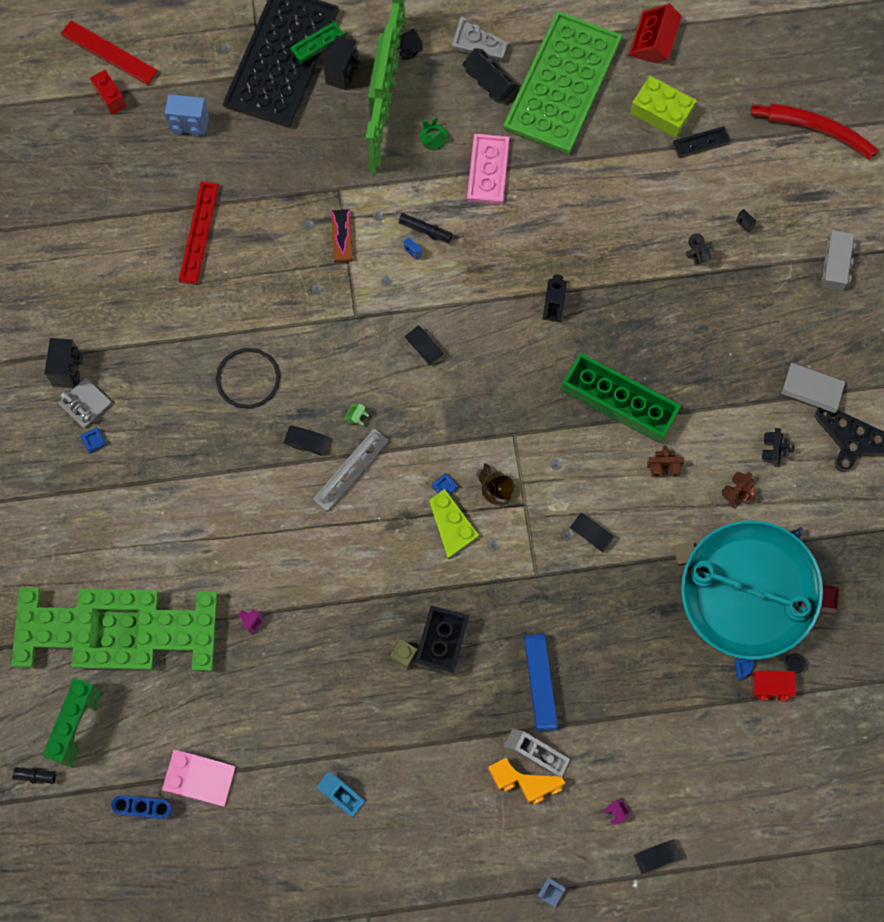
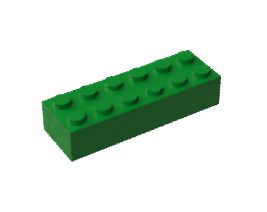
[560,353,681,444]

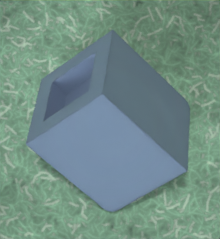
[537,878,566,908]

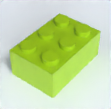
[630,76,697,138]

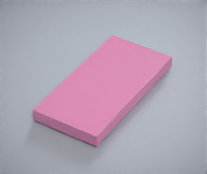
[467,134,510,204]

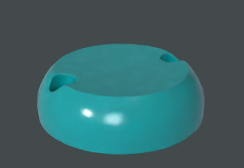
[681,520,823,660]

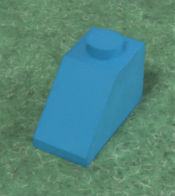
[316,771,365,817]

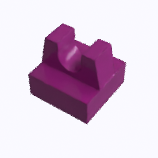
[238,609,264,635]
[604,797,632,825]

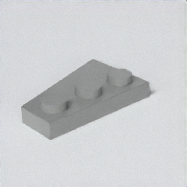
[452,16,507,62]

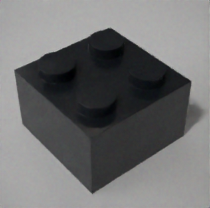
[323,36,360,90]
[44,338,83,388]

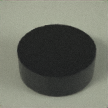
[784,653,806,674]

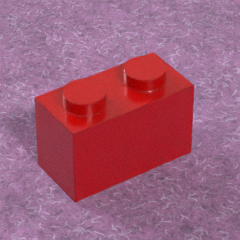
[90,70,127,115]
[751,671,796,702]

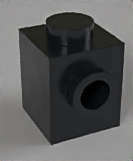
[396,28,423,60]

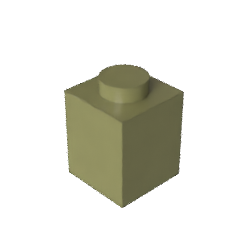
[390,639,418,670]

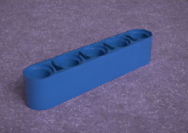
[524,633,557,732]

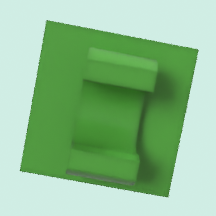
[343,403,369,426]

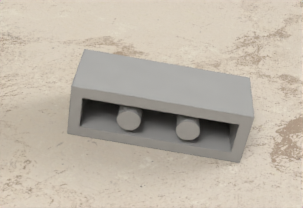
[821,230,856,291]

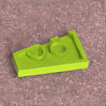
[429,489,479,559]

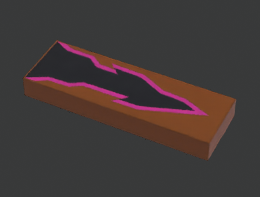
[331,209,353,263]

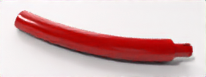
[750,103,879,160]

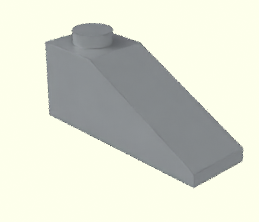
[504,729,570,777]

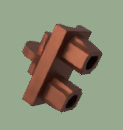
[647,446,684,477]
[722,471,757,509]

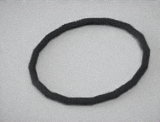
[215,348,280,409]

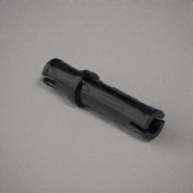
[398,213,453,244]

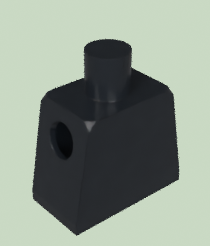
[542,274,567,322]

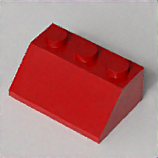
[629,3,682,63]

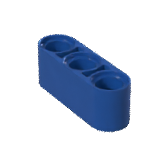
[111,795,173,820]

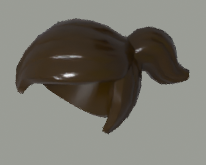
[479,463,514,506]

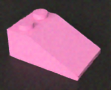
[162,750,236,807]

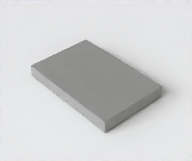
[781,363,845,413]

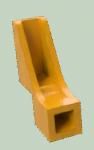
[488,758,565,805]

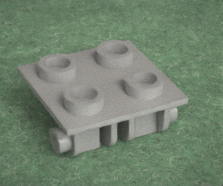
[58,378,112,428]

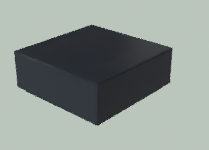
[736,209,757,233]

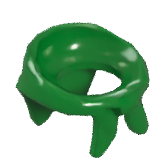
[420,117,448,150]

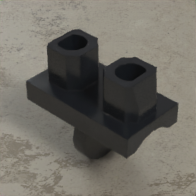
[685,233,713,265]
[762,428,795,467]

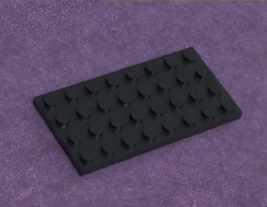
[223,0,339,127]

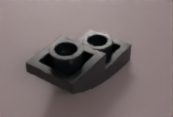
[404,325,444,366]
[283,426,328,456]
[569,513,615,553]
[634,839,683,874]

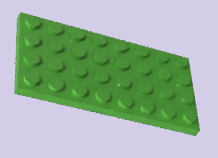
[503,11,622,154]

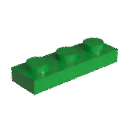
[290,21,345,64]

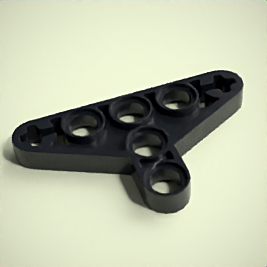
[815,407,884,472]

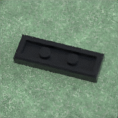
[673,126,730,158]

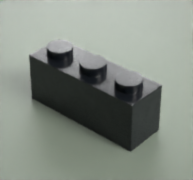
[462,48,518,101]

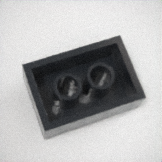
[415,606,469,677]

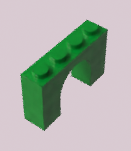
[42,678,102,768]

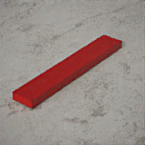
[61,20,158,86]
[179,181,219,285]

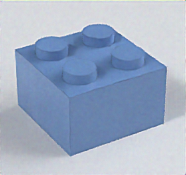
[165,94,209,136]

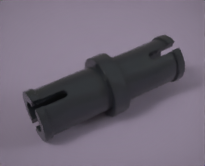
[12,767,56,785]

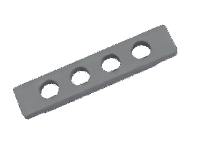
[313,429,388,512]

